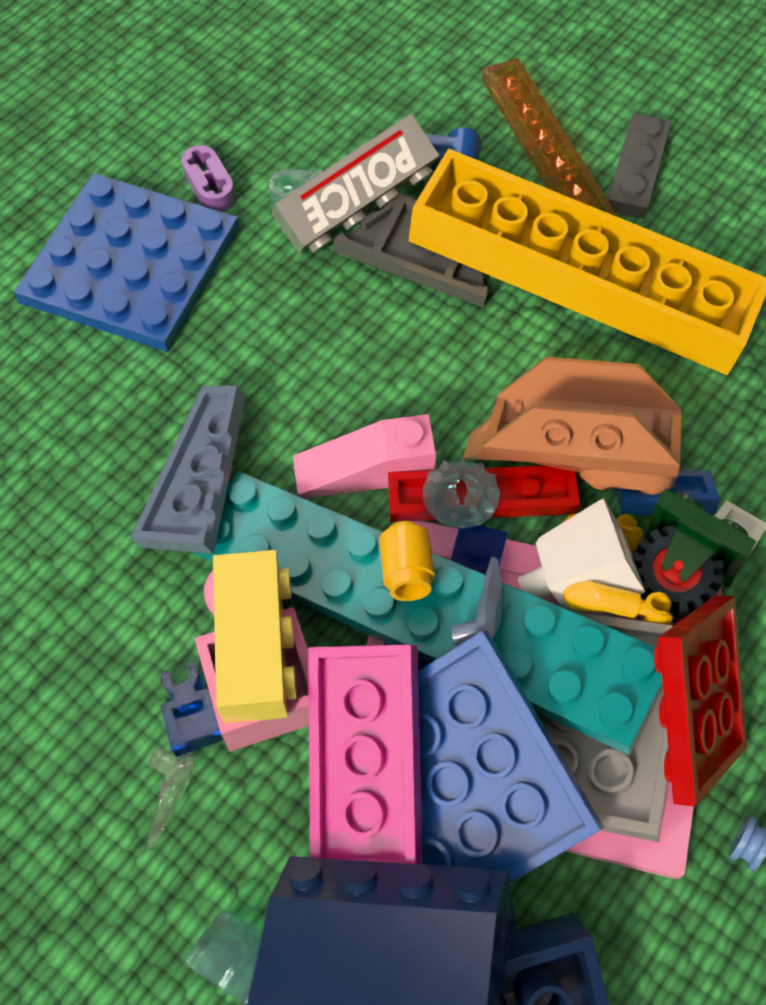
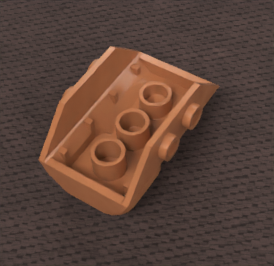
[462,357,682,495]

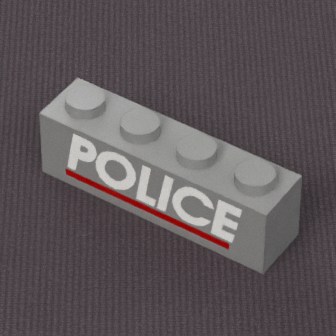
[271,113,440,255]

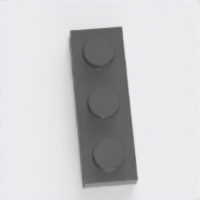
[605,113,671,219]

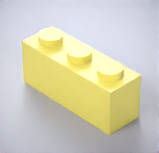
[213,550,297,724]

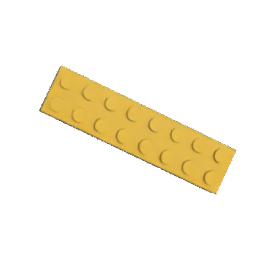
[409,148,766,376]

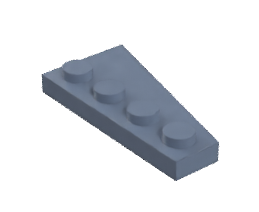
[130,386,246,554]

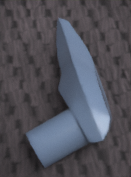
[451,557,503,646]

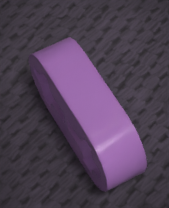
[181,145,235,212]

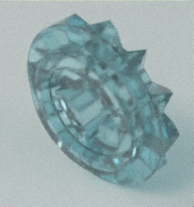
[423,457,500,528]

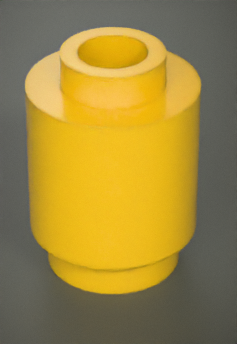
[379,521,435,601]

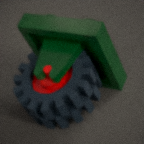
[632,488,756,623]

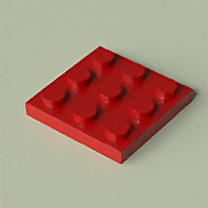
[654,596,747,807]

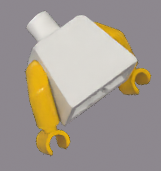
[518,499,673,625]

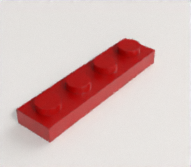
[388,466,580,522]

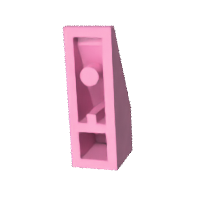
[293,414,436,499]

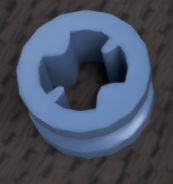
[728,814,766,872]

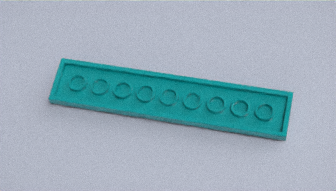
[192,471,663,756]

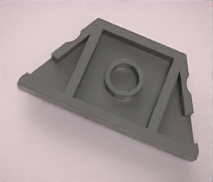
[333,194,488,307]

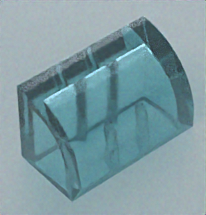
[183,909,263,1005]

